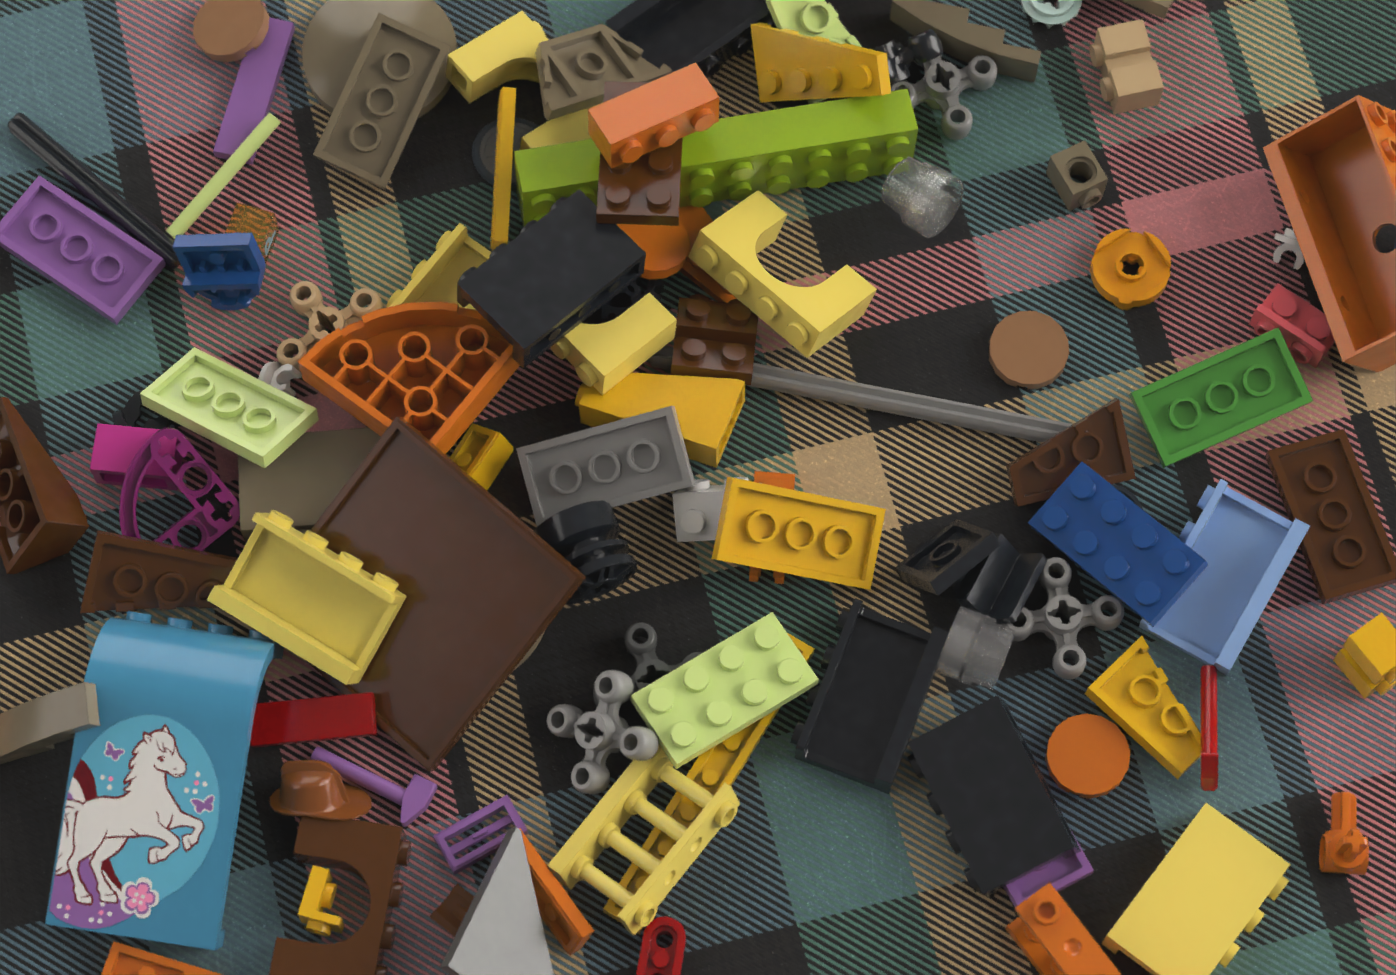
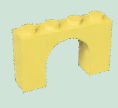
[446,11,599,150]
[688,190,877,358]
[550,292,677,395]

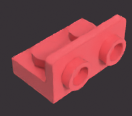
[1249,283,1335,368]

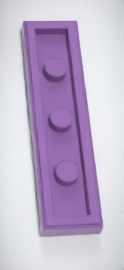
[213,17,295,165]

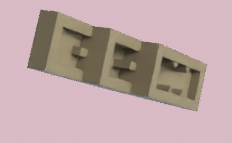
[890,0,1041,83]
[0,682,100,764]

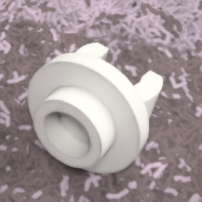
[1273,228,1304,270]
[258,361,302,397]

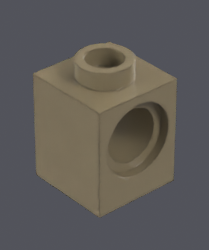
[1046,140,1108,211]

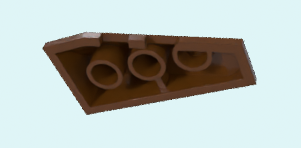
[0,397,89,574]

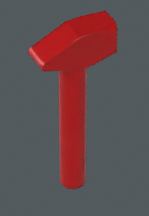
[1200,665,1218,791]

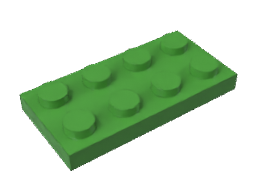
[1129,327,1313,468]

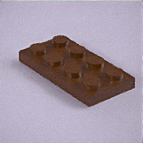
[596,81,683,226]
[1265,429,1396,605]

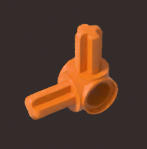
[1319,792,1369,875]

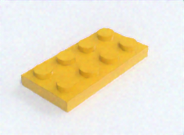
[711,477,886,590]

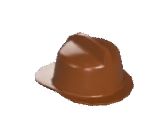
[270,760,372,820]

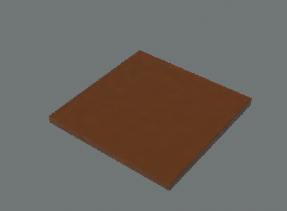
[305,417,586,772]

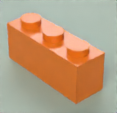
[588,62,719,169]

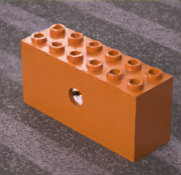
[1263,95,1396,373]

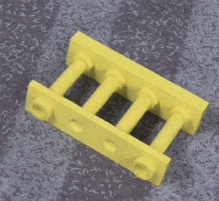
[547,745,740,936]

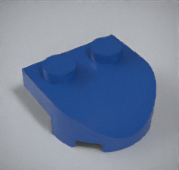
[173,232,266,310]

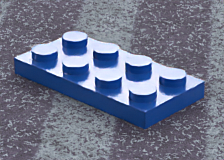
[1028,461,1208,627]

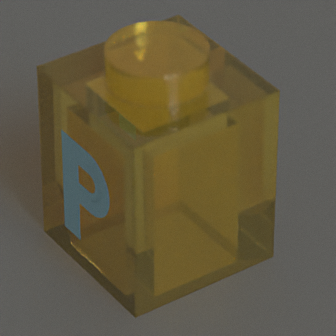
[225,202,280,264]

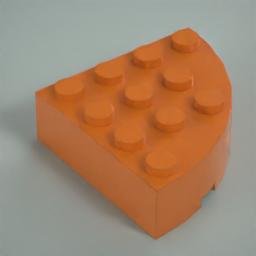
[298,302,520,455]

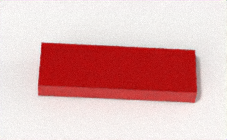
[250,692,377,748]

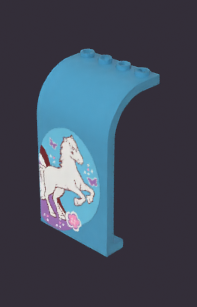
[45,611,284,950]

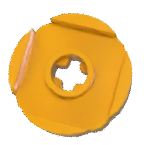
[1090,229,1171,310]

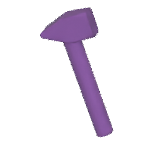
[310,746,438,827]

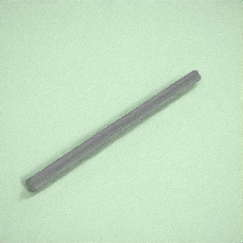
[650,346,1072,443]

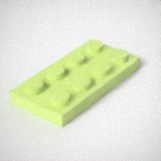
[140,347,319,468]
[630,612,819,769]

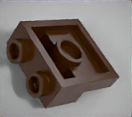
[670,294,758,385]

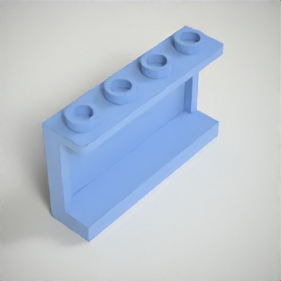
[1139,479,1310,676]

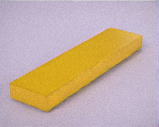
[490,87,516,251]

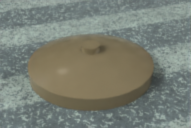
[302,0,458,118]

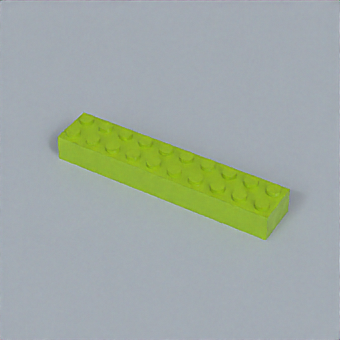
[514,89,918,227]

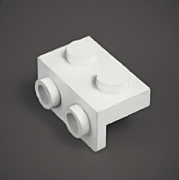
[672,477,749,542]

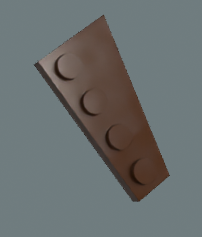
[80,530,238,613]

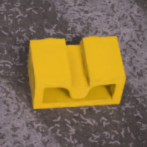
[1333,612,1396,699]

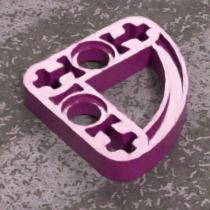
[119,427,240,551]

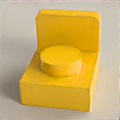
[297,865,344,937]

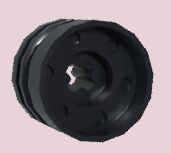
[534,501,637,605]

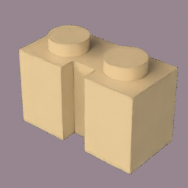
[1089,19,1164,114]

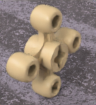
[277,281,383,371]

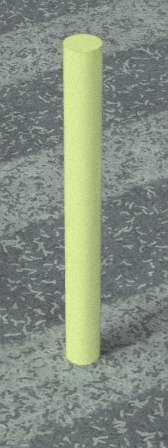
[166,112,281,239]

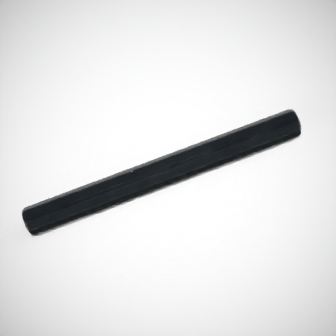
[8,113,180,269]

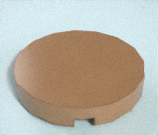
[193,0,269,63]
[989,311,1069,389]

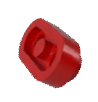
[636,916,686,975]

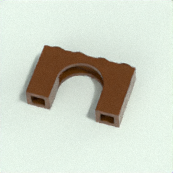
[269,816,412,975]

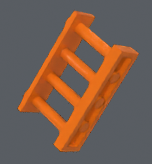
[1005,882,1121,975]

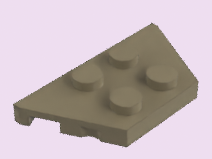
[535,23,673,121]

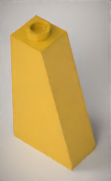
[575,373,745,468]

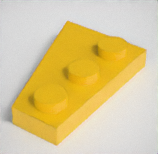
[1085,636,1201,780]

